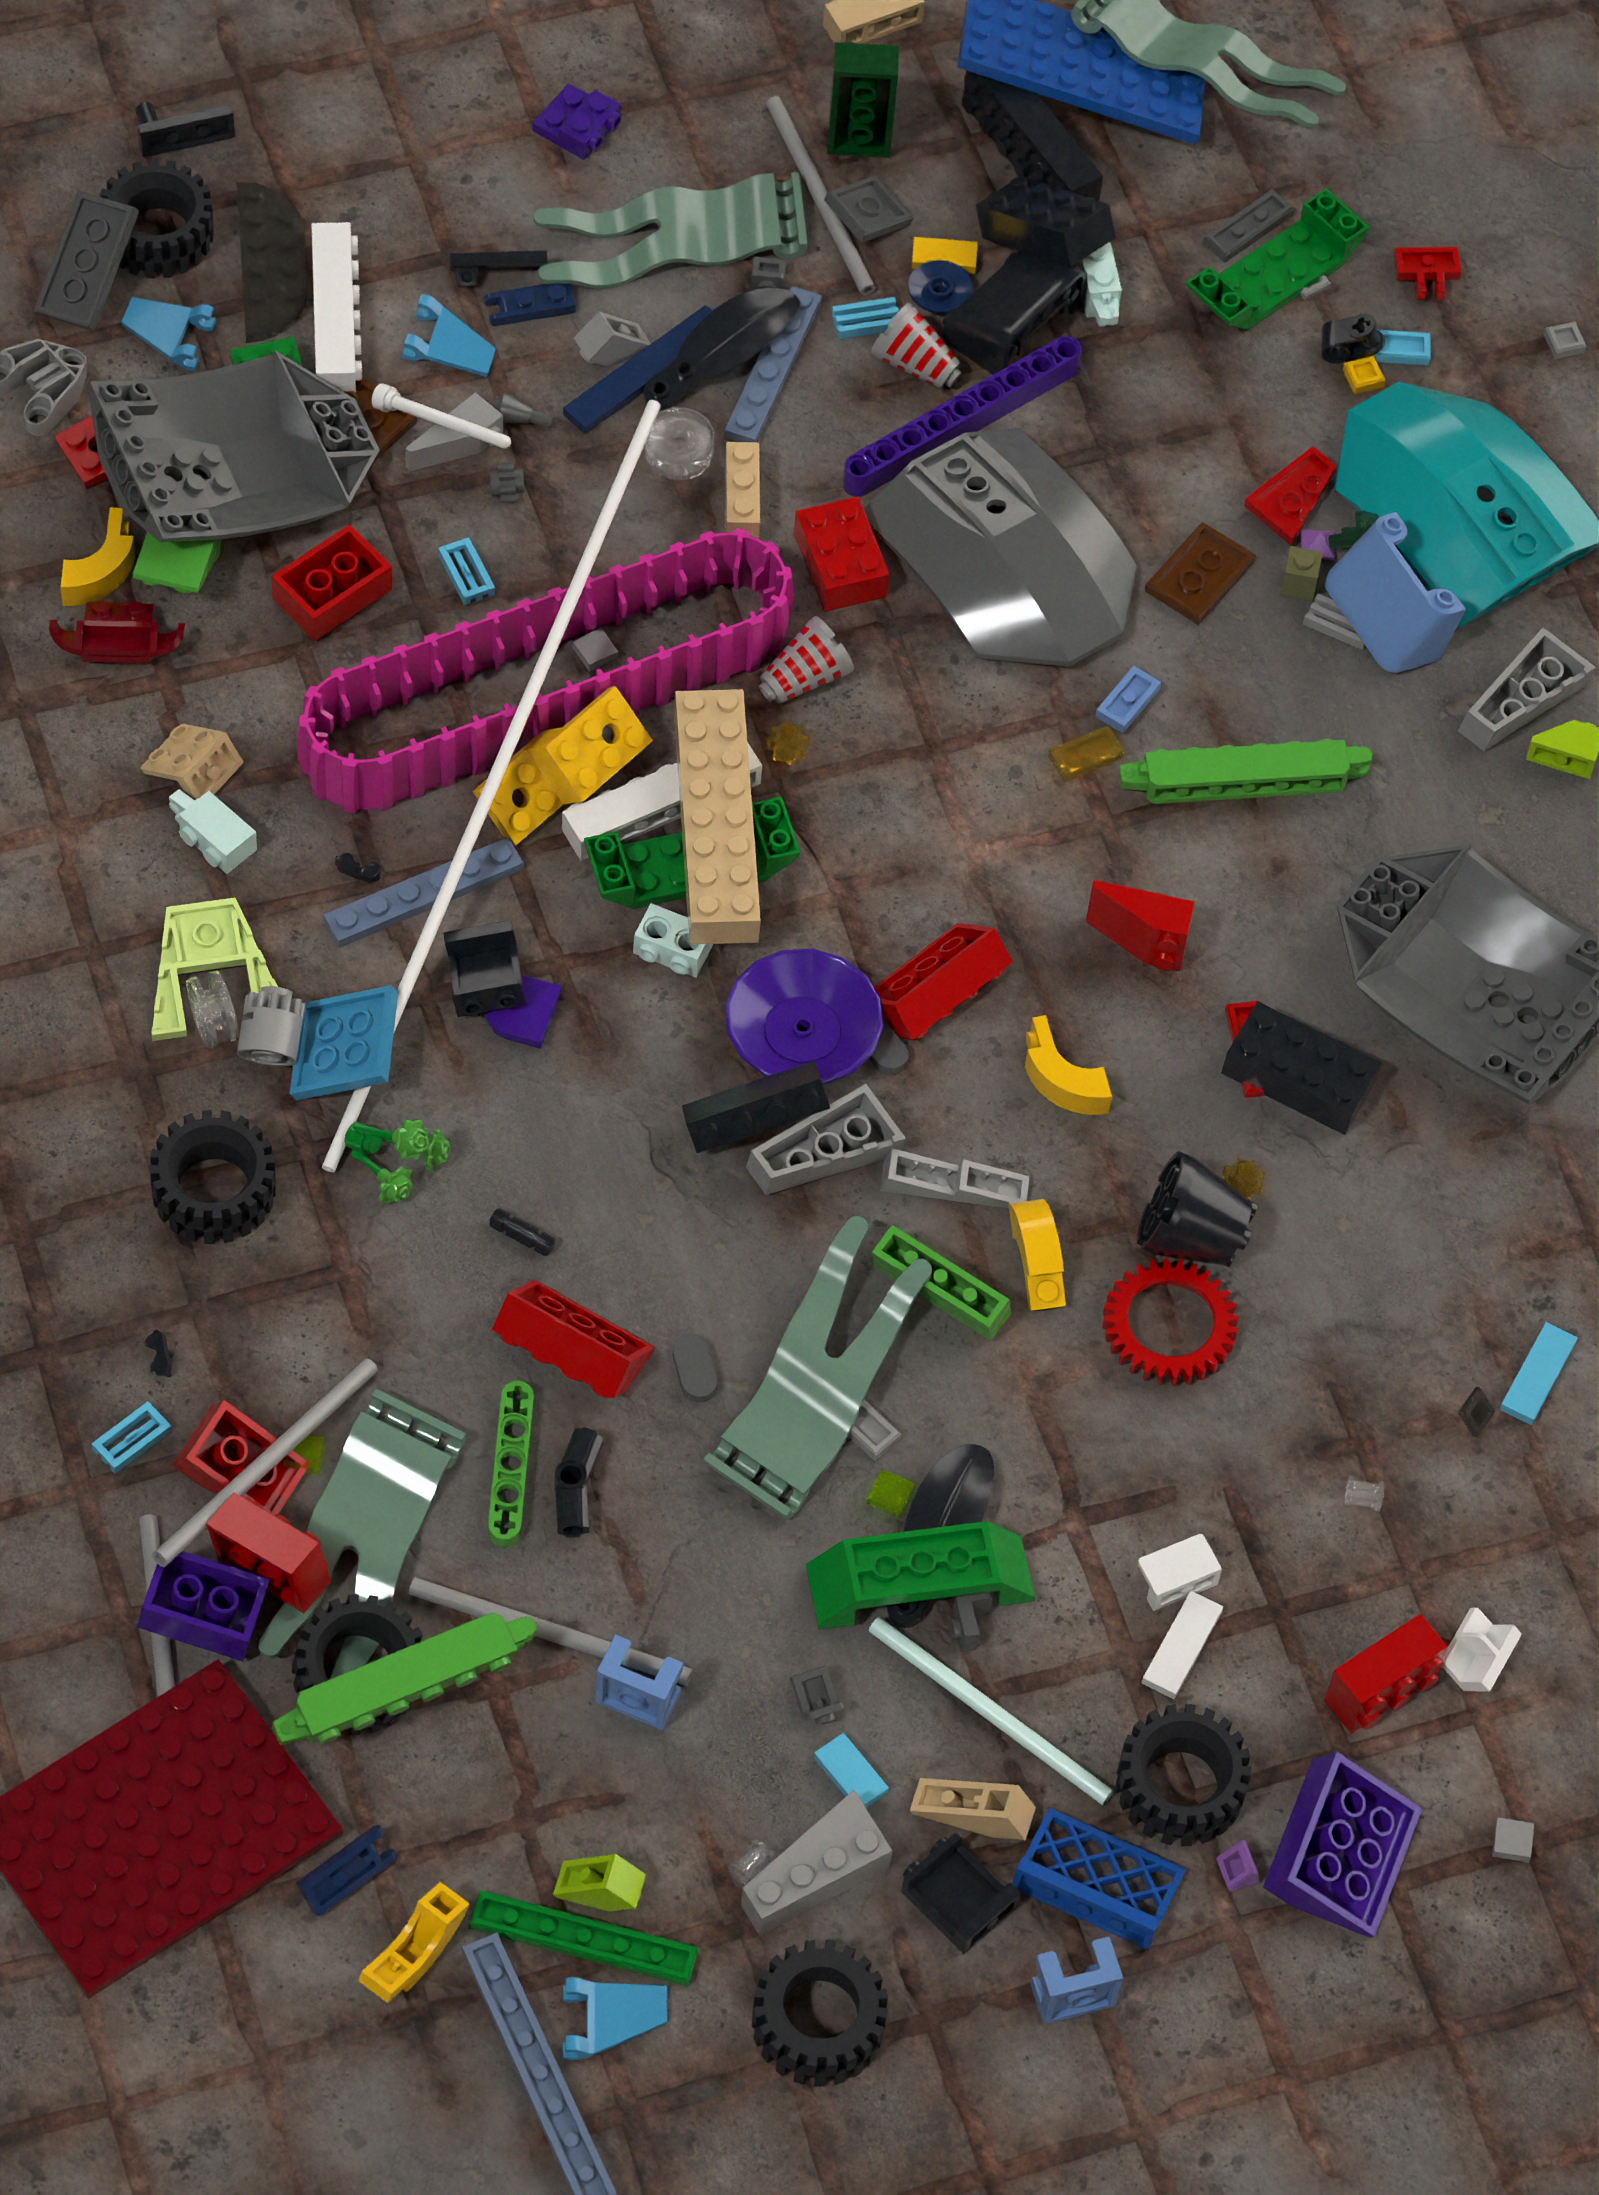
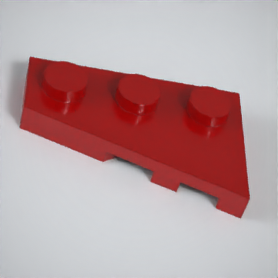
[1244,446,1336,546]

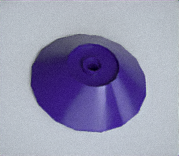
[725,949,884,1084]

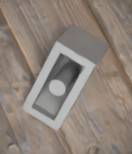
[574,311,651,367]

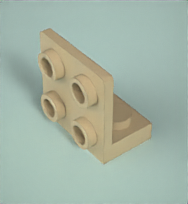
[141,724,244,800]

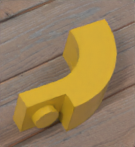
[61,507,135,606]
[1025,1015,1112,1115]
[1008,1199,1066,1311]
[358,1882,469,2003]

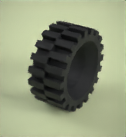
[100,159,214,279]
[149,1110,276,1244]
[292,1594,423,1735]
[1116,1704,1252,1846]
[752,1940,888,2087]

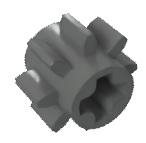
[490,461,525,503]

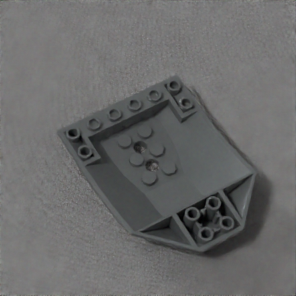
[87,350,380,542]
[864,428,1137,667]
[1337,844,1599,1105]

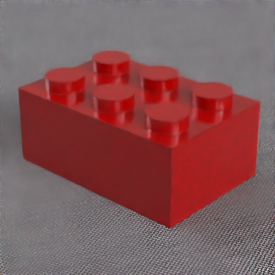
[794,496,889,612]
[271,524,392,642]
[206,1492,331,1614]
[1324,1613,1448,1734]

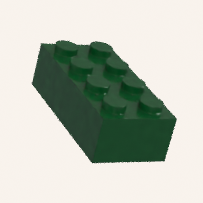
[827,42,899,158]

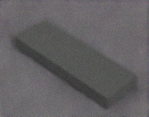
[1203,189,1294,263]

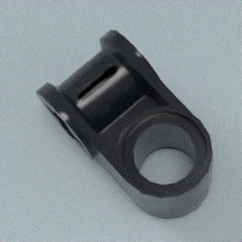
[1321,314,1385,363]

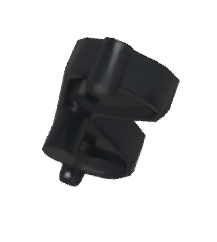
[335,853,381,882]
[144,1330,174,1378]

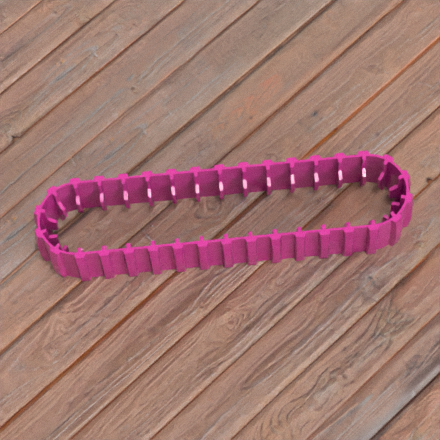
[296,528,794,814]

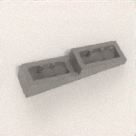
[880,1148,1030,1209]

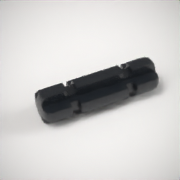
[489,1208,555,1256]

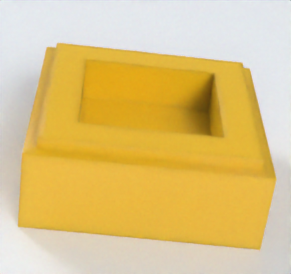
[1342,355,1385,394]

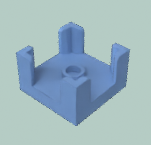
[595,1634,683,1731]
[1030,1937,1123,2025]

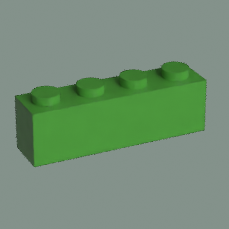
[872,1225,1011,1342]

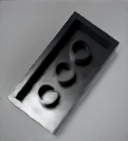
[975,176,1116,267]
[1221,1001,1381,1135]

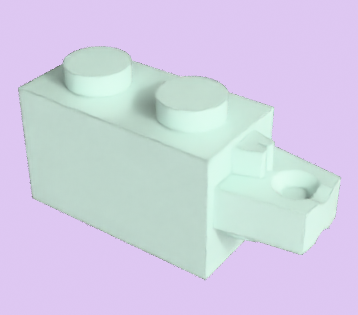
[1075,242,1122,326]
[169,789,257,874]

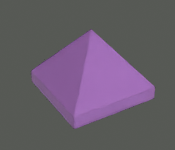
[1300,529,1335,560]

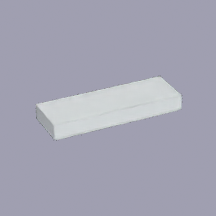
[1142,1591,1223,1699]

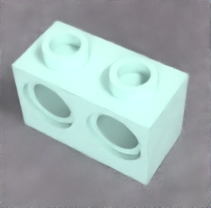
[633,903,713,978]

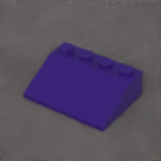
[1263,1752,1422,1938]

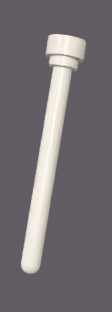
[372,383,511,448]

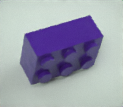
[137,1551,270,1662]

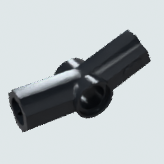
[554,1427,604,1538]

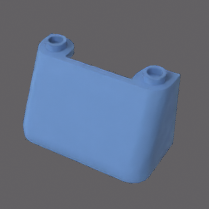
[1324,512,1466,673]

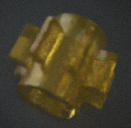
[766,721,809,765]
[1222,1158,1265,1199]

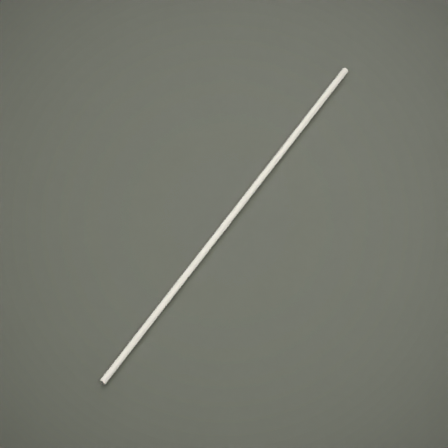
[322,400,661,1173]

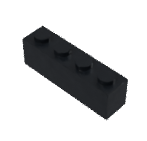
[682,1060,830,1153]

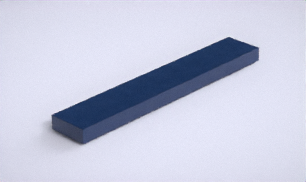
[563,305,713,434]

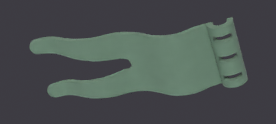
[1071,0,1346,128]
[534,172,808,289]
[703,1216,932,1521]
[259,1389,467,1679]

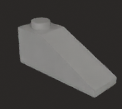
[405,392,503,471]

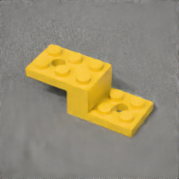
[472,686,653,846]

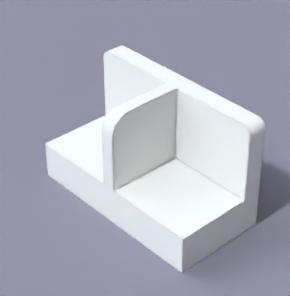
[1138,1534,1222,1611]
[1443,1608,1522,1692]

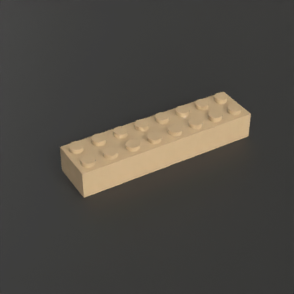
[674,689,761,944]

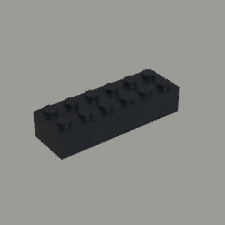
[962,70,1103,201]

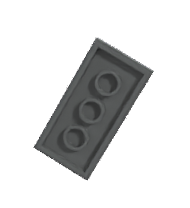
[34,191,139,331]

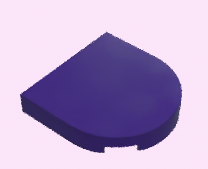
[483,976,562,1049]

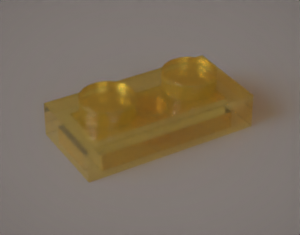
[1048,725,1124,782]

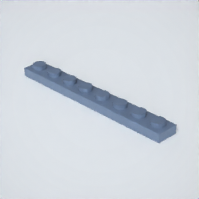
[462,1933,617,2195]

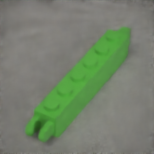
[1119,739,1373,804]
[272,1612,537,1746]

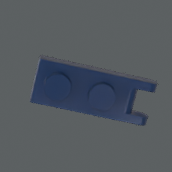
[483,283,576,326]
[296,1825,397,1916]

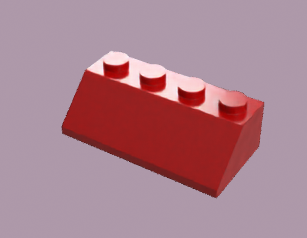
[874,923,1013,1040]
[492,1279,656,1399]

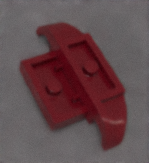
[49,600,185,663]

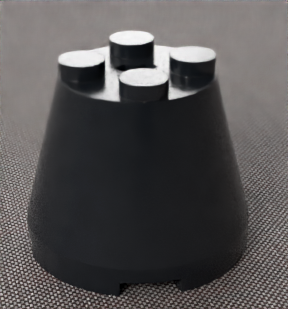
[1137,1151,1258,1267]

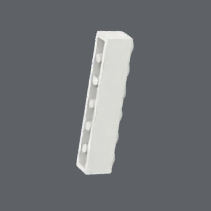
[312,222,362,392]
[562,742,762,861]

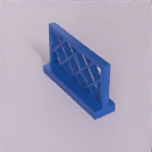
[1012,1808,1186,1950]

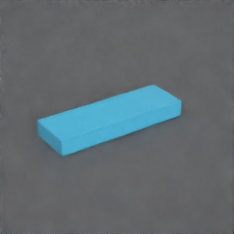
[1500,1322,1578,1425]

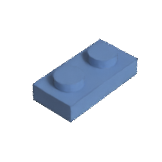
[1095,666,1161,734]

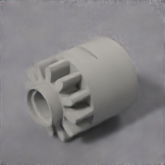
[237,986,305,1067]

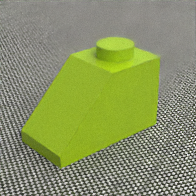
[1526,720,1599,779]
[553,1854,646,1912]

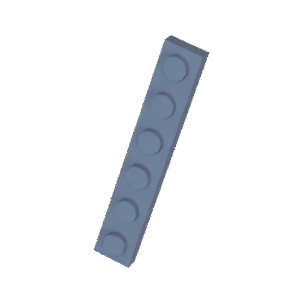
[724,286,822,442]
[323,837,524,948]

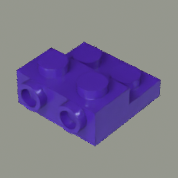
[532,83,622,160]

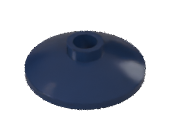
[908,260,972,313]

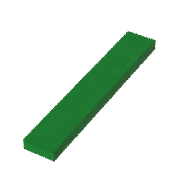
[469,1890,699,1987]

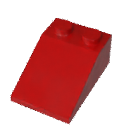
[1086,880,1195,971]
[172,1400,311,1516]

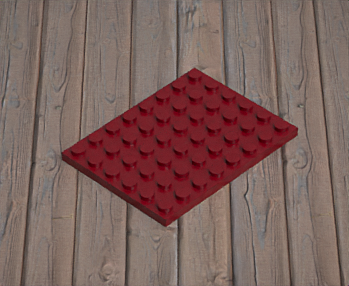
[0,1659,343,1999]

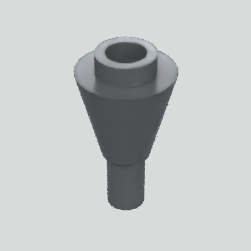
[493,391,553,428]

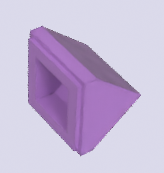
[1216,1840,1259,1891]

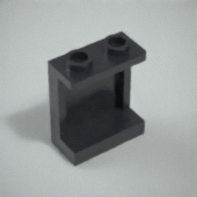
[443,920,526,1017]
[901,1832,1021,1954]

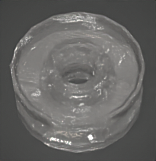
[645,407,714,480]
[186,970,239,1050]

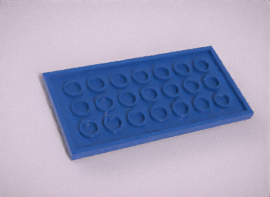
[957,0,1205,145]

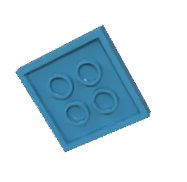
[290,985,398,1100]

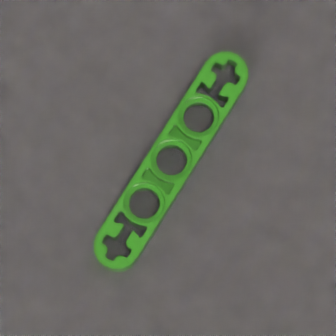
[488,1381,534,1547]

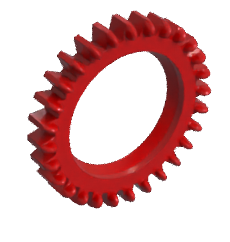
[1102,1258,1238,1386]

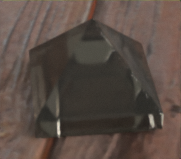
[1458,1387,1495,1437]

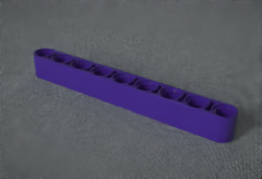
[843,336,1081,497]

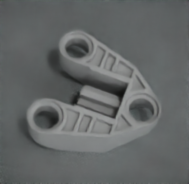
[0,339,87,436]

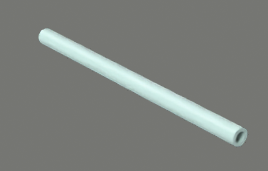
[868,1617,1114,1806]

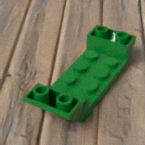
[1185,188,1370,330]
[584,796,800,909]
[806,1521,1035,1629]

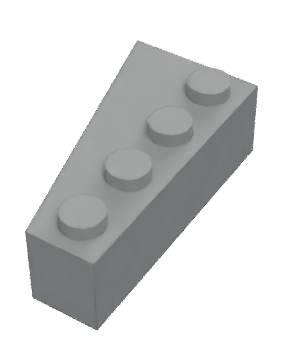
[1458,628,1596,751]
[746,1084,906,1195]
[741,1790,892,1936]

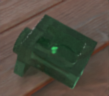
[1328,511,1379,552]

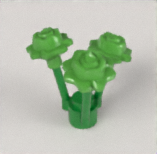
[345,1119,450,1204]

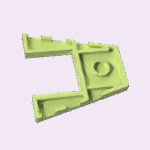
[151,898,278,1041]

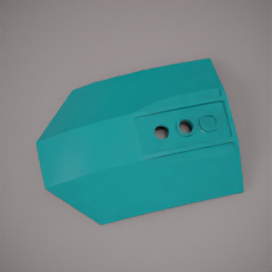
[1334,382,1599,630]

